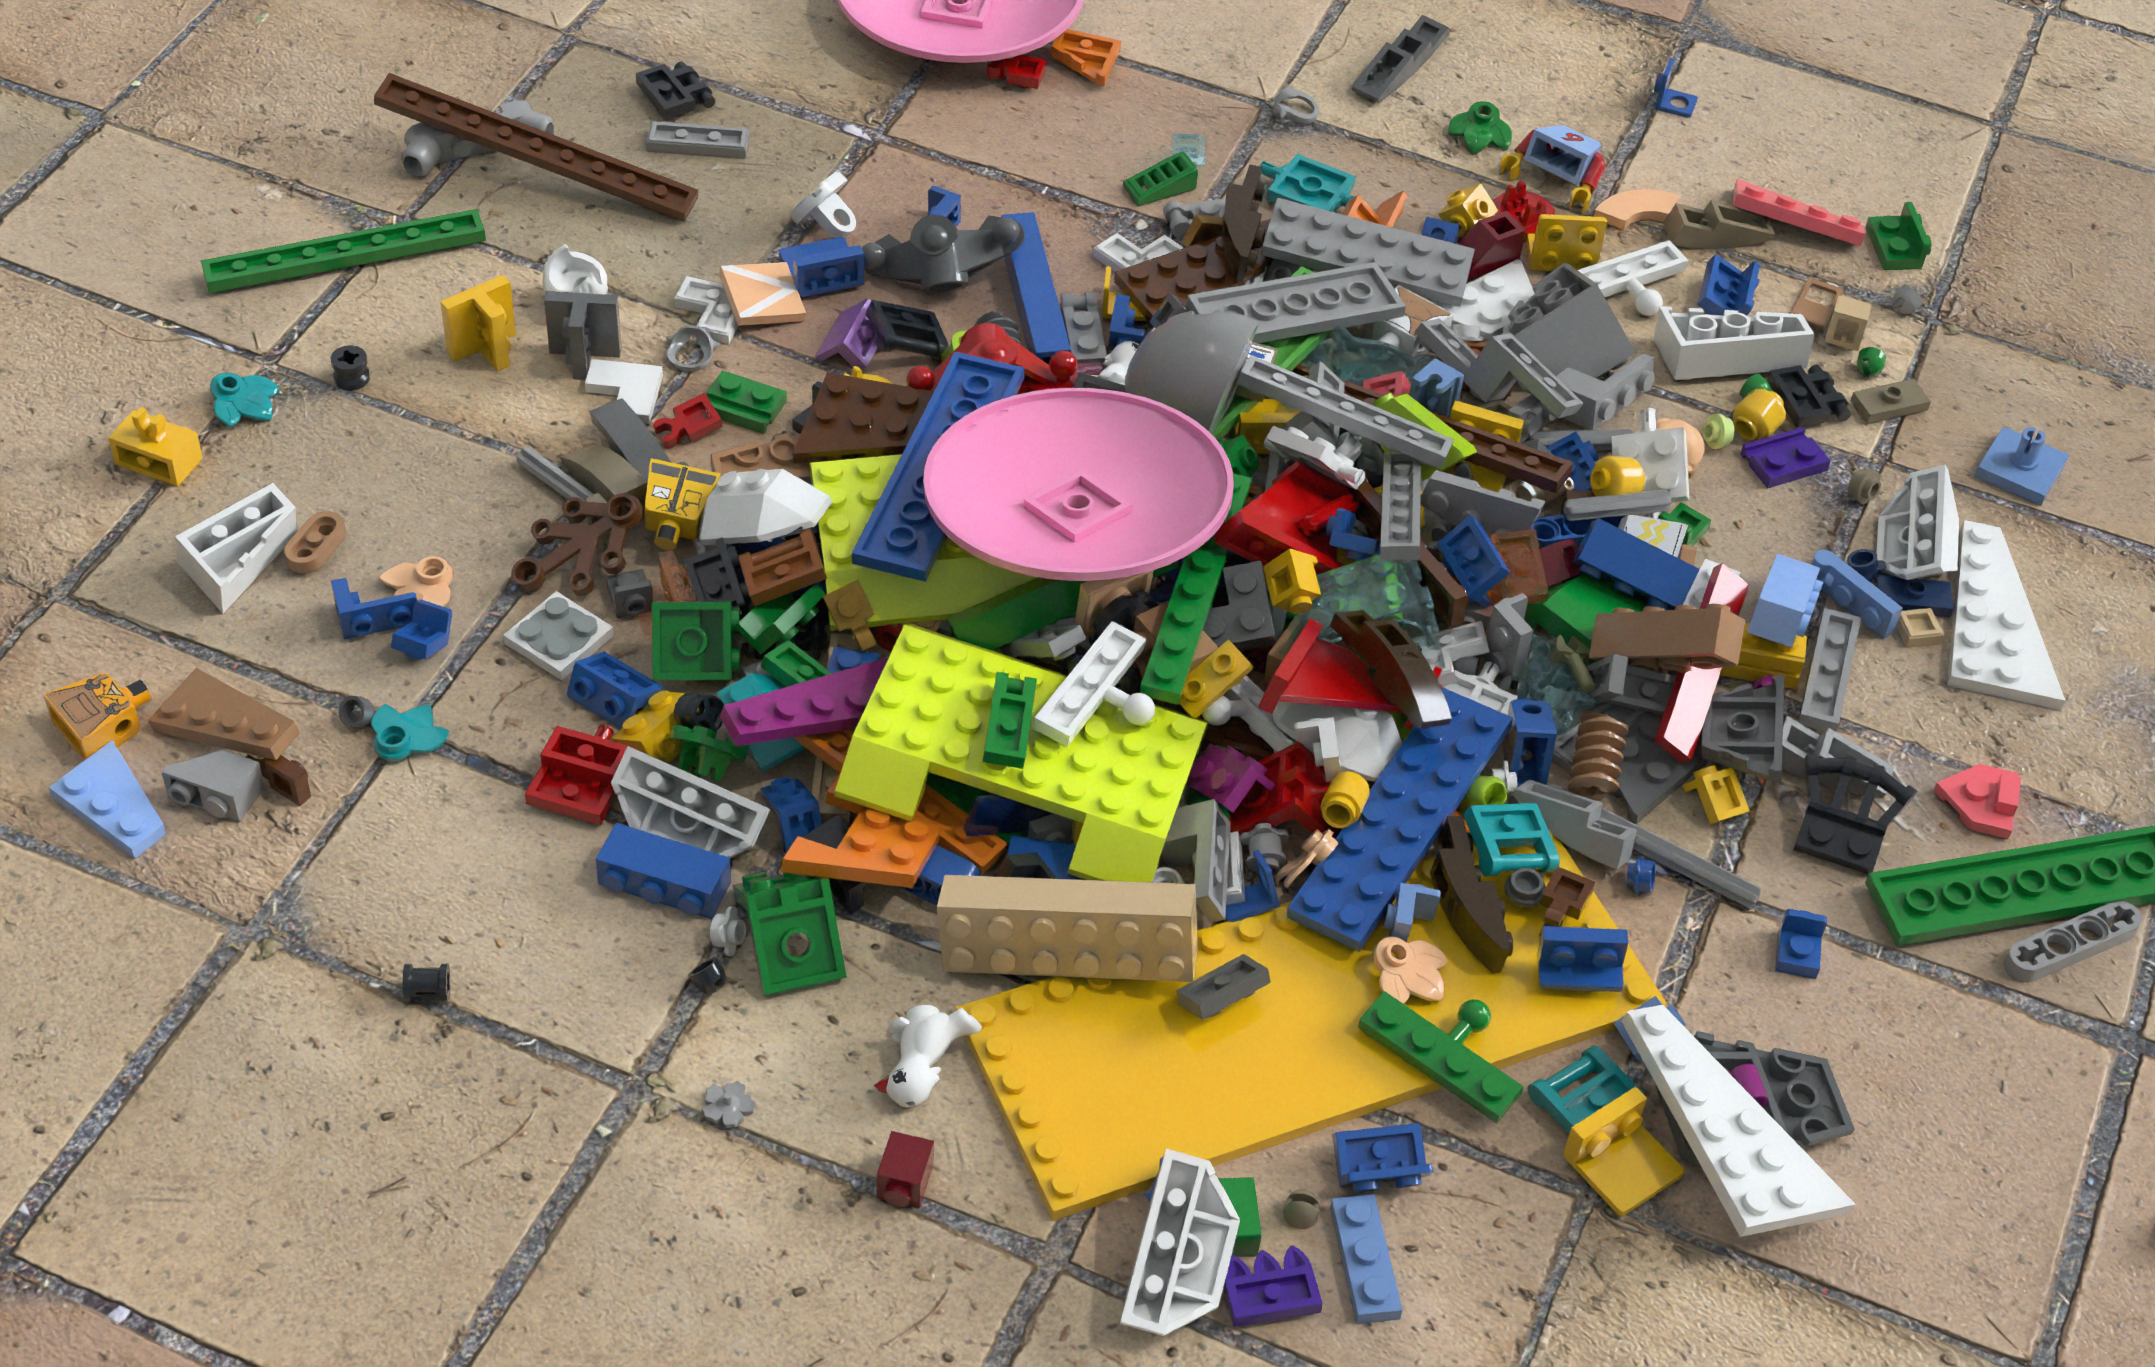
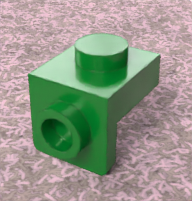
[1658,502,1711,546]

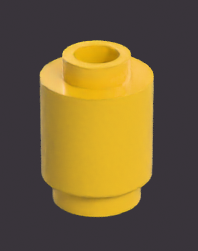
[1321,771,1370,828]

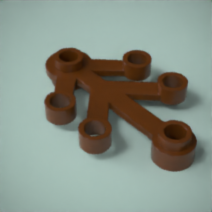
[511,493,643,596]

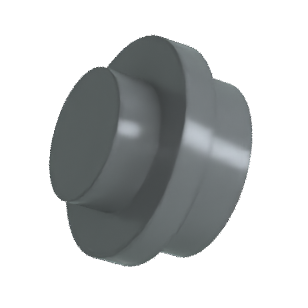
[1504,868,1546,907]

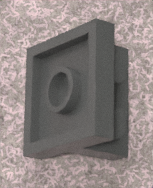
[544,291,622,380]

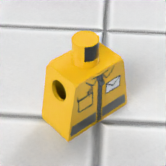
[645,458,721,550]

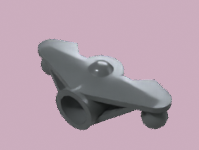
[862,215,1025,294]

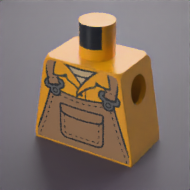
[44,673,152,761]

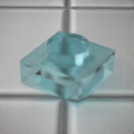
[1172,133,1206,166]

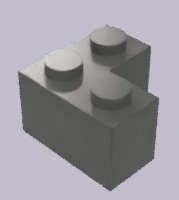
[1203,561,1276,652]

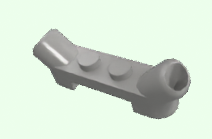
[401,100,554,177]

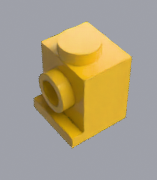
[1263,548,1321,614]

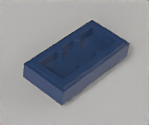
[1874,575,1954,618]

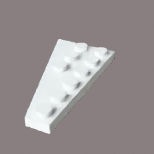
[1947,520,2066,710]
[1621,1005,1856,1237]

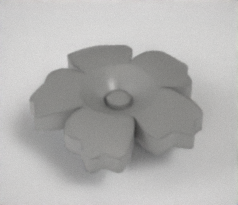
[702,1080,756,1128]

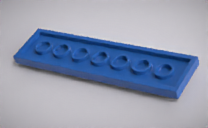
[852,352,1024,582]
[1287,687,1513,952]

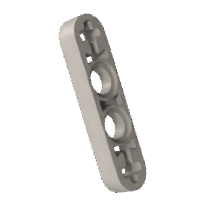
[2004,901,2142,982]

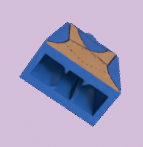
[1503,698,1557,787]

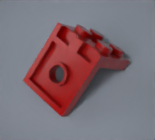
[1229,741,1343,839]

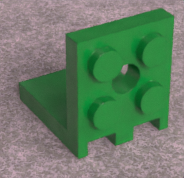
[732,872,847,995]

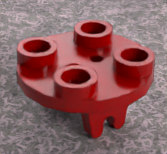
[1493,180,1556,243]

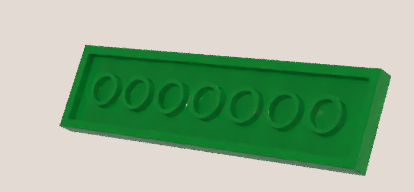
[1865,825,2155,946]

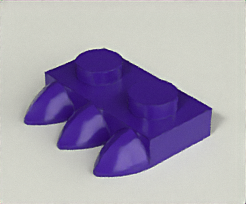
[1223,1245,1323,1327]

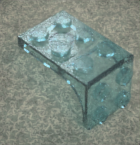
[1297,554,1439,648]

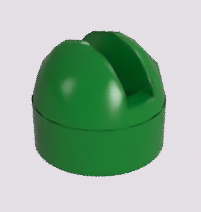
[1857,347,1886,377]
[1740,374,1771,398]

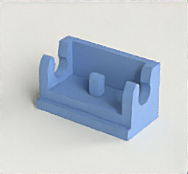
[1409,358,1464,418]

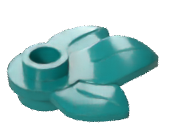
[210,373,280,428]
[371,704,449,761]

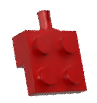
[525,724,631,826]

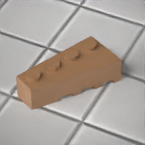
[1589,603,1745,674]

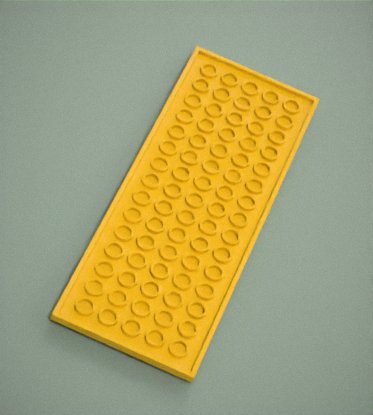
[955,830,1667,1221]

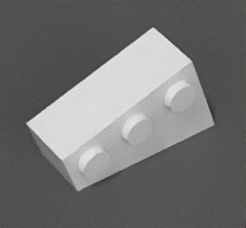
[175,483,297,614]

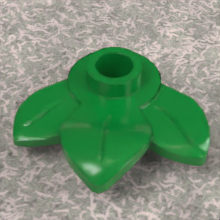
[1448,101,1512,155]

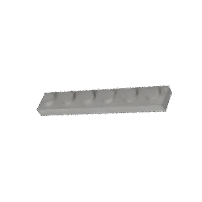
[1237,355,1454,469]
[1380,452,1421,564]

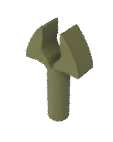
[1550,635,1596,694]

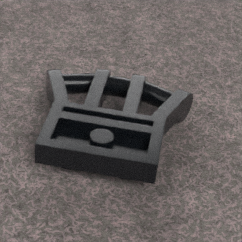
[1793,754,1918,874]

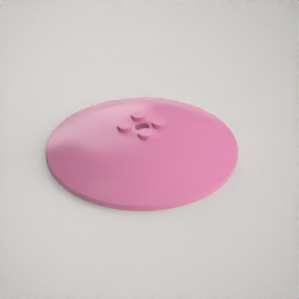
[837,0,1084,63]
[923,388,1234,581]

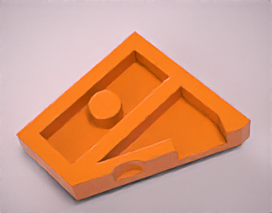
[1051,29,1121,87]

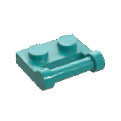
[1463,803,1560,876]
[1527,1045,1644,1134]

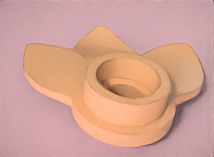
[380,556,453,607]
[1274,828,1339,888]
[1374,937,1447,1004]

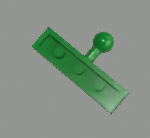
[1358,991,1524,1124]

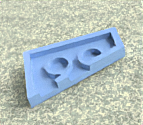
[49,740,166,859]

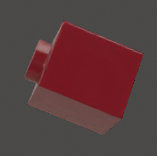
[876,1131,934,1208]

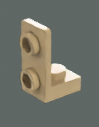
[1824,296,1872,351]

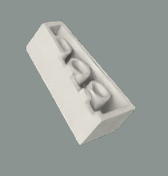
[1653,306,1814,380]

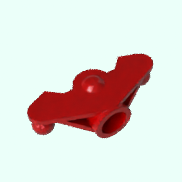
[906,323,1078,394]

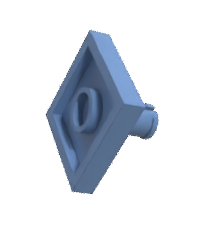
[1974,426,2070,506]

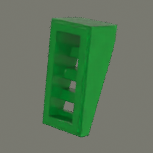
[1123,151,1198,206]

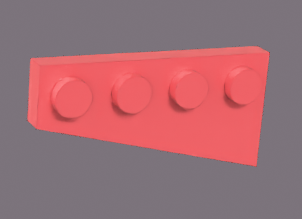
[1733,178,1865,246]

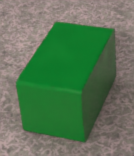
[1218,1177,1262,1256]

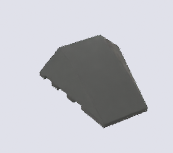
[1656,1031,1855,1169]

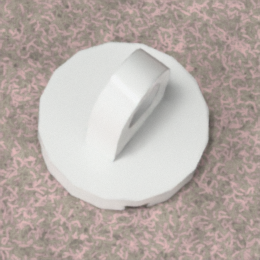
[790,172,856,238]

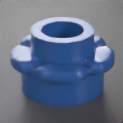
[1627,856,1656,896]

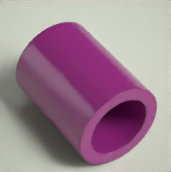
[1729,1064,1769,1108]

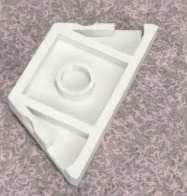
[1431,259,1534,342]

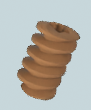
[1568,712,1628,801]

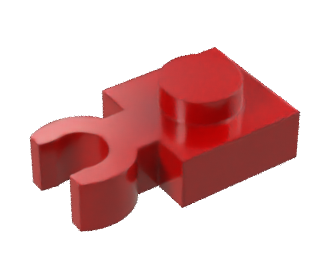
[987,55,1046,89]
[653,393,723,449]

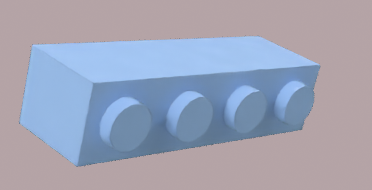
[1747,554,1823,647]

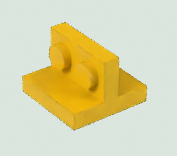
[440,274,516,371]

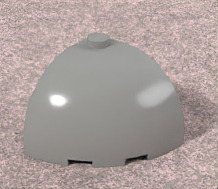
[1503,262,1636,378]
[1125,310,1259,434]

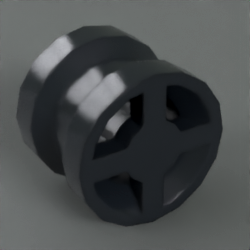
[330,345,370,391]
[674,692,723,732]

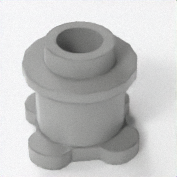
[1240,823,1289,875]

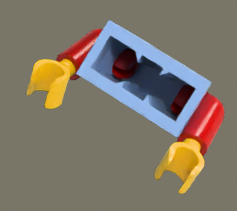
[1501,125,1605,214]

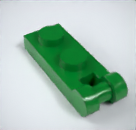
[982,671,1037,769]

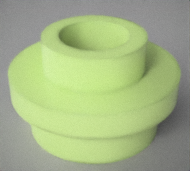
[1702,414,1734,449]

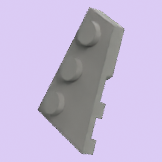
[1421,470,1546,559]

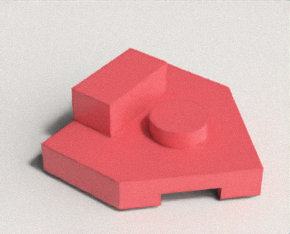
[1934,764,2021,839]

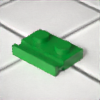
[706,370,787,434]

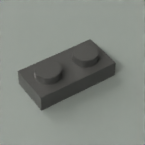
[1176,954,1271,1020]

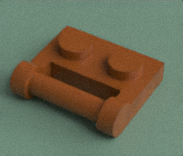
[738,528,827,606]

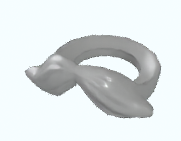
[1272,85,1320,124]
[666,326,720,372]

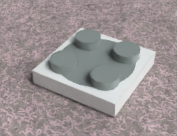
[503,591,614,681]

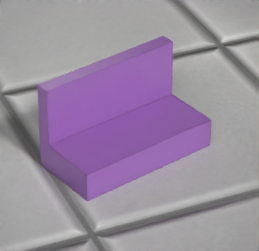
[815,298,878,370]

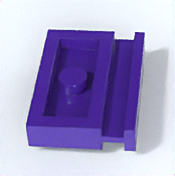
[1740,427,1831,489]

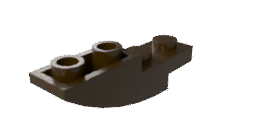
[1221,165,1266,283]
[1330,610,1452,729]
[1430,816,1513,973]

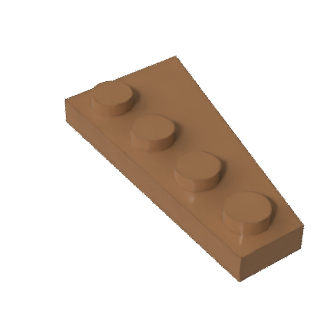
[710,433,859,483]
[148,668,300,760]

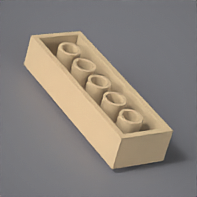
[937,875,1198,982]

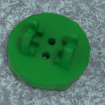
[669,725,749,781]

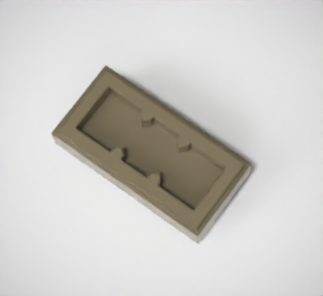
[1850,379,1931,424]

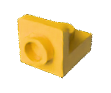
[1683,765,1750,825]

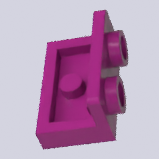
[1186,743,1275,813]

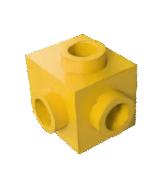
[1438,183,1498,240]

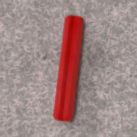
[1298,493,1359,537]

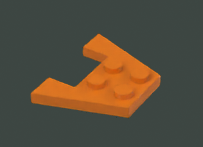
[781,771,941,888]

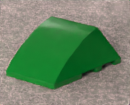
[1524,574,1647,664]

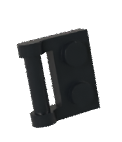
[867,300,949,361]

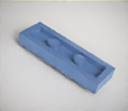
[1330,1194,1403,1324]

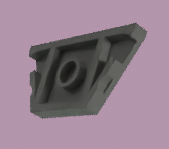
[1702,675,1784,783]
[1614,712,1710,824]

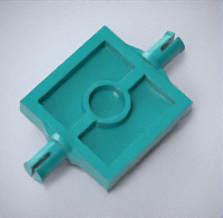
[1259,154,1365,212]

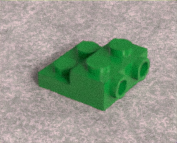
[652,602,741,680]

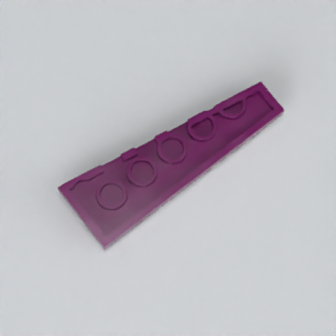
[720,657,889,746]

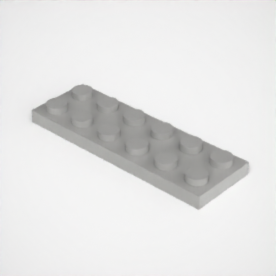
[1261,198,1475,307]
[1186,262,1406,343]

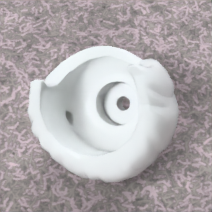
[542,244,608,294]

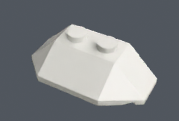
[1876,464,1959,580]
[698,469,833,545]
[1272,702,1403,782]
[611,746,770,858]
[1120,1149,1240,1336]

